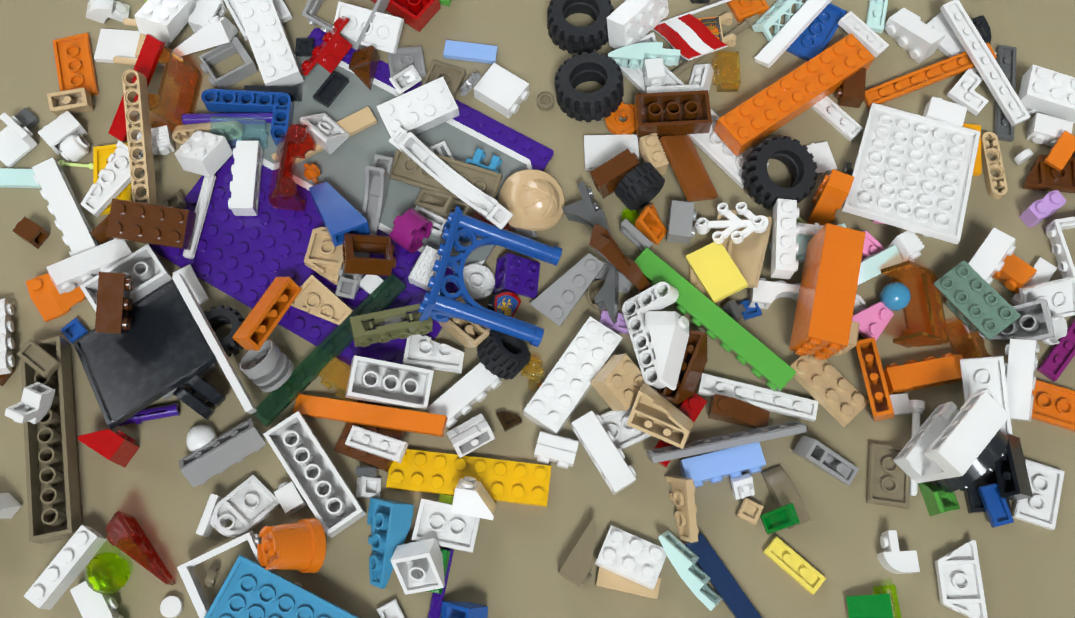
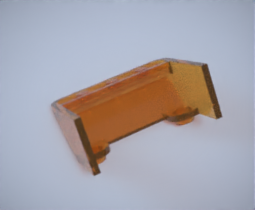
[881,260,949,348]

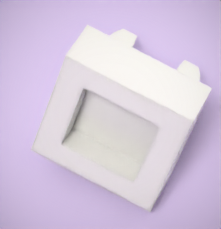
[730,473,755,500]

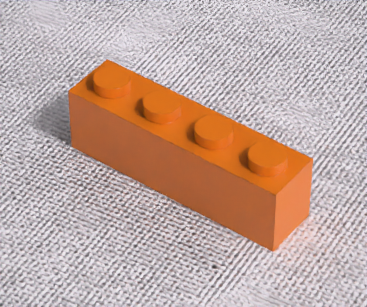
[232,277,302,351]
[855,337,895,422]
[883,353,963,395]

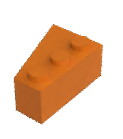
[807,169,855,226]

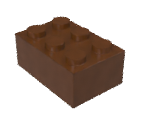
[95,272,134,334]

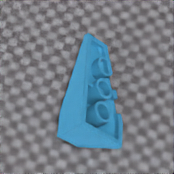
[367,497,414,589]

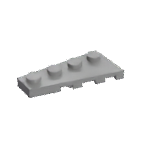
[530,253,605,327]

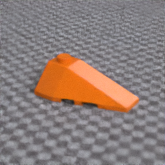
[26,273,85,322]

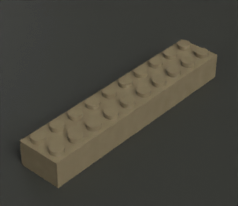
[20,336,82,544]

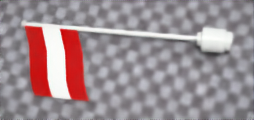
[651,0,732,61]

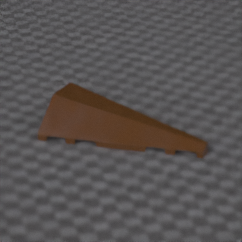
[589,224,652,301]

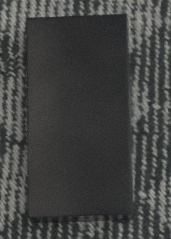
[313,71,349,108]

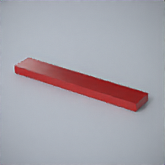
[108,34,165,142]

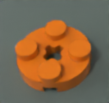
[605,102,636,135]

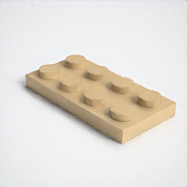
[790,355,869,427]

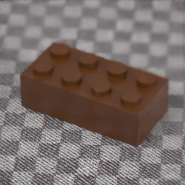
[633,90,712,137]
[106,198,196,250]

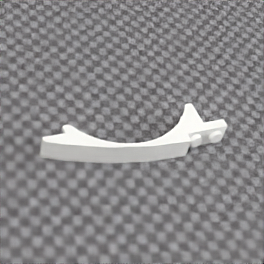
[389,127,514,230]

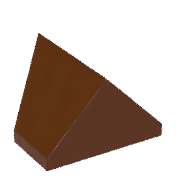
[349,45,379,90]

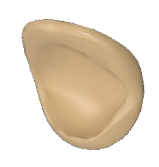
[498,169,565,231]

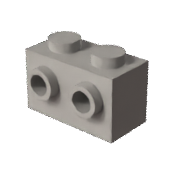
[666,200,697,244]

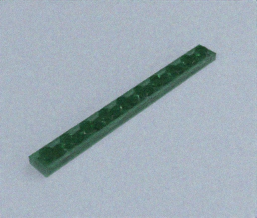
[253,274,406,427]

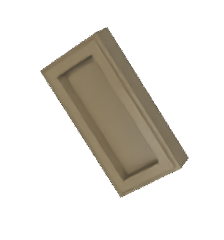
[16,339,61,379]

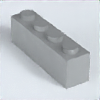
[179,418,266,488]

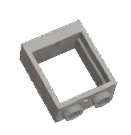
[199,36,258,89]

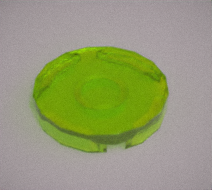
[85,552,130,594]

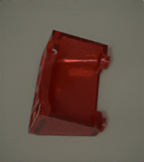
[268,124,317,212]

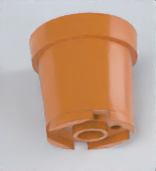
[257,518,326,573]

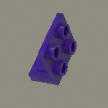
[493,253,540,299]

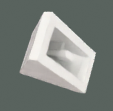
[389,64,422,95]

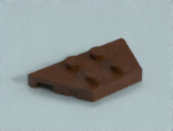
[1022,154,1075,193]

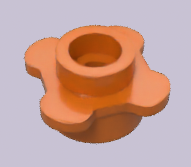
[303,163,321,183]

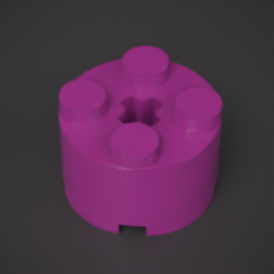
[389,208,433,253]

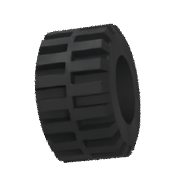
[615,162,665,211]
[204,305,245,358]
[477,329,531,380]

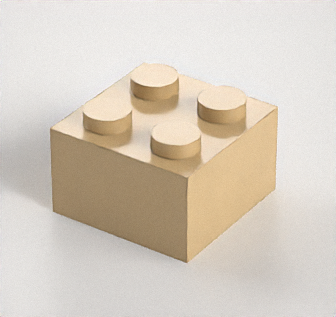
[590,354,645,411]

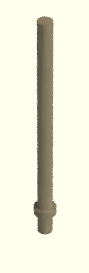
[671,14,760,76]

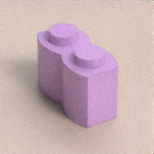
[1019,190,1066,228]

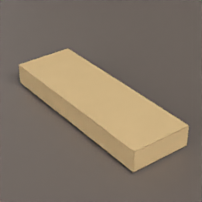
[595,567,661,600]

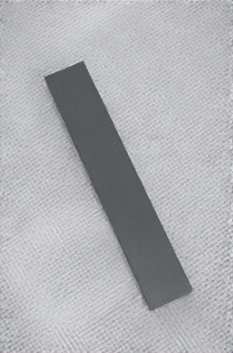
[993,45,1017,142]

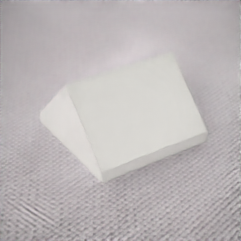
[300,113,350,154]

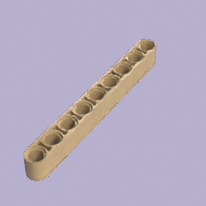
[122,69,157,205]

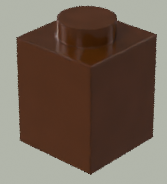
[12,216,50,249]

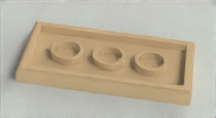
[731,217,773,288]

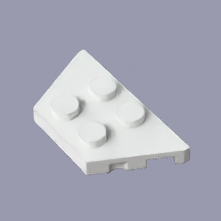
[934,540,988,618]

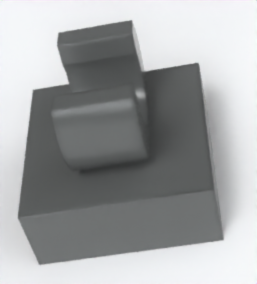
[721,300,746,322]

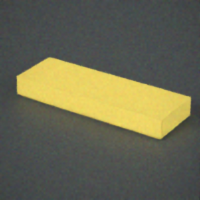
[763,536,826,595]

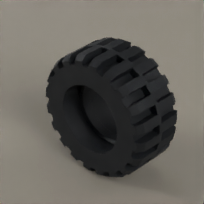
[547,0,614,55]
[554,52,624,122]
[741,135,818,209]

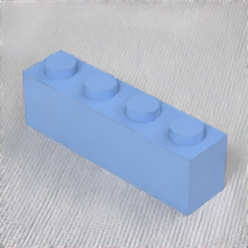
[679,442,766,488]

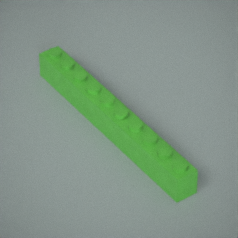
[635,248,797,392]

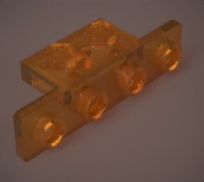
[943,320,992,359]

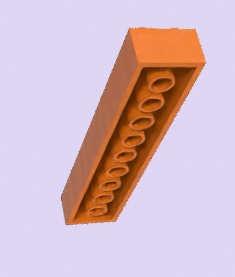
[713,33,875,157]

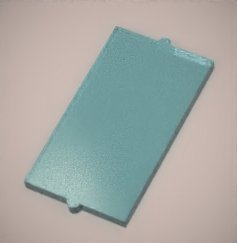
[210,116,269,149]

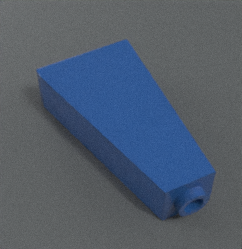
[309,181,370,247]

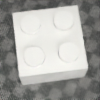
[174,130,233,177]

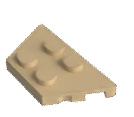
[304,227,343,285]

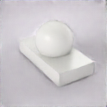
[196,494,230,538]

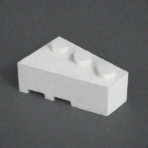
[884,8,947,64]

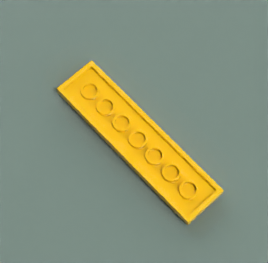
[386,449,551,507]

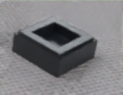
[295,38,315,57]

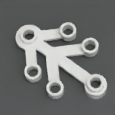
[695,202,769,244]

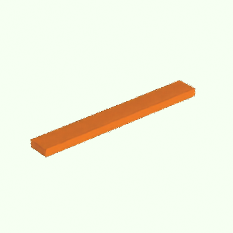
[864,42,997,109]
[292,394,448,437]

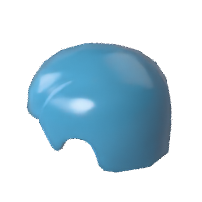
[879,282,911,311]

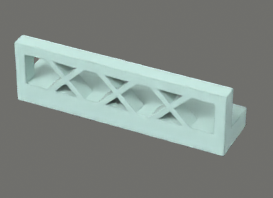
[751,0,808,42]

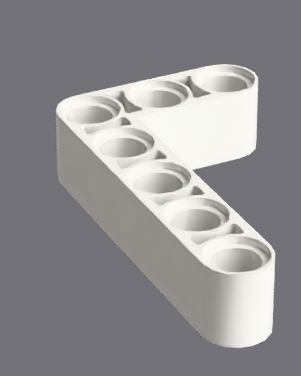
[622,282,679,389]

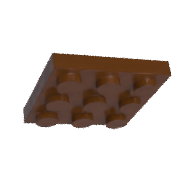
[334,400,407,472]

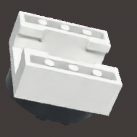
[893,391,1010,493]

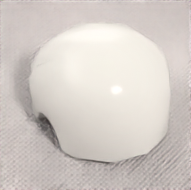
[1041,316,1067,345]
[186,424,217,452]

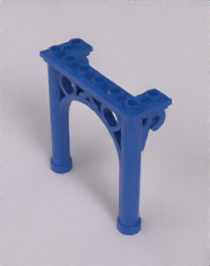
[418,206,562,347]

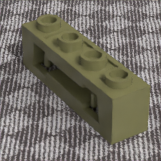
[349,304,433,347]

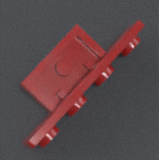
[301,16,352,76]

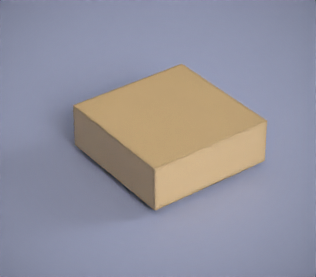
[736,497,764,526]

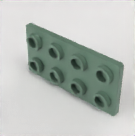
[934,261,1021,340]

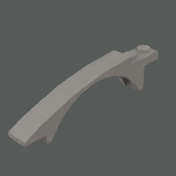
[335,154,394,300]

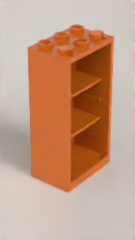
[789,223,866,360]

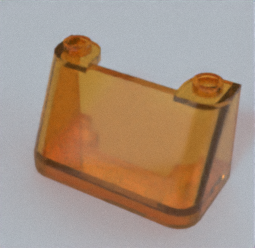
[148,46,203,133]

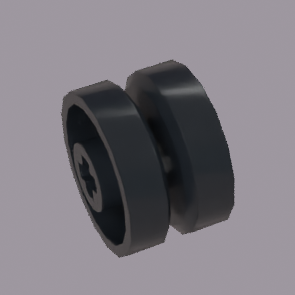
[172,375,226,421]

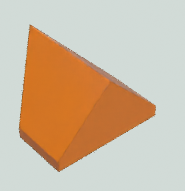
[635,203,667,245]

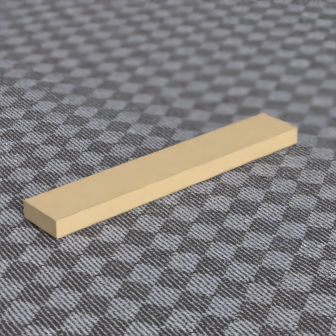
[271,107,377,172]

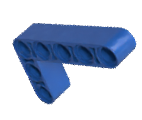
[201,89,294,148]

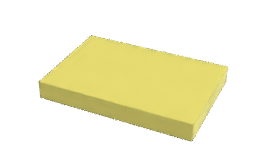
[685,242,748,303]

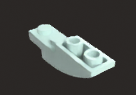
[608,42,680,69]

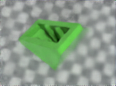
[918,482,960,516]

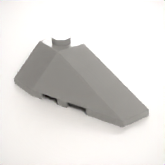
[963,299,1055,341]

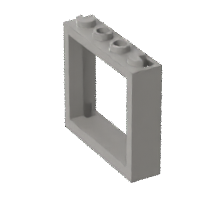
[301,0,390,50]

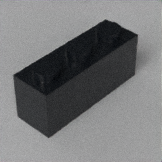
[994,434,1033,501]

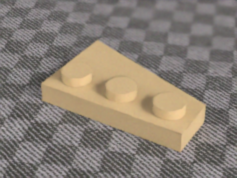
[291,275,355,327]
[665,475,699,543]

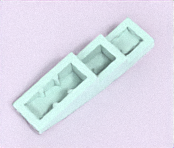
[858,245,903,285]
[658,530,722,611]

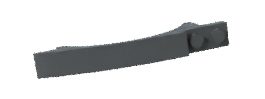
[562,182,619,324]

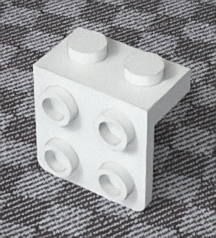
[0,112,38,167]

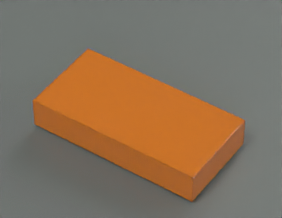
[1043,130,1075,171]

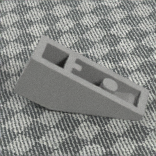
[793,435,859,486]

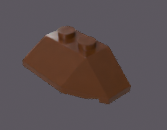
[655,330,708,404]

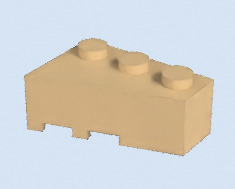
[626,382,694,449]

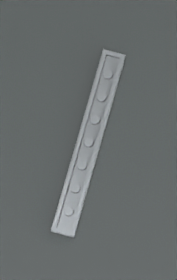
[646,420,807,463]

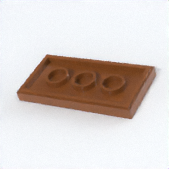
[659,135,718,202]

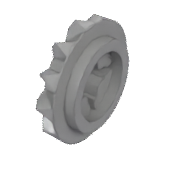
[459,71,481,96]

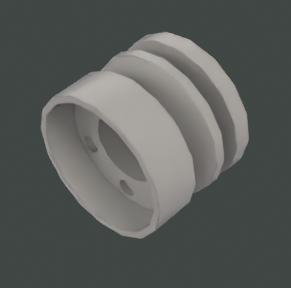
[239,339,294,393]

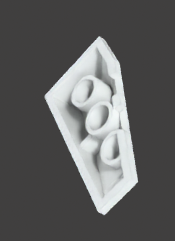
[163,16,238,61]
[645,311,689,391]

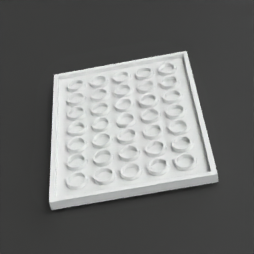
[842,103,980,244]

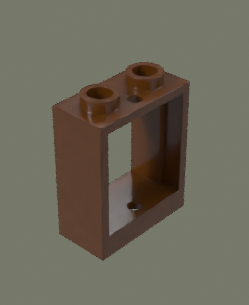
[590,149,640,199]
[342,233,396,276]

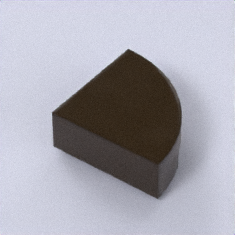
[496,411,523,432]

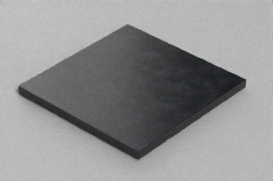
[73,279,217,429]

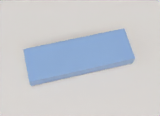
[443,40,498,64]

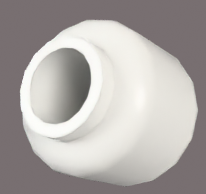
[60,135,90,162]

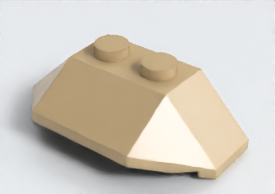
[438,292,491,348]

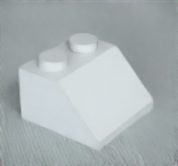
[451,477,497,520]
[390,538,445,595]

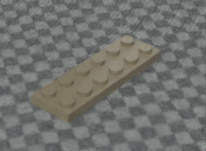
[390,149,503,202]

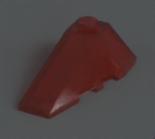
[105,511,176,585]

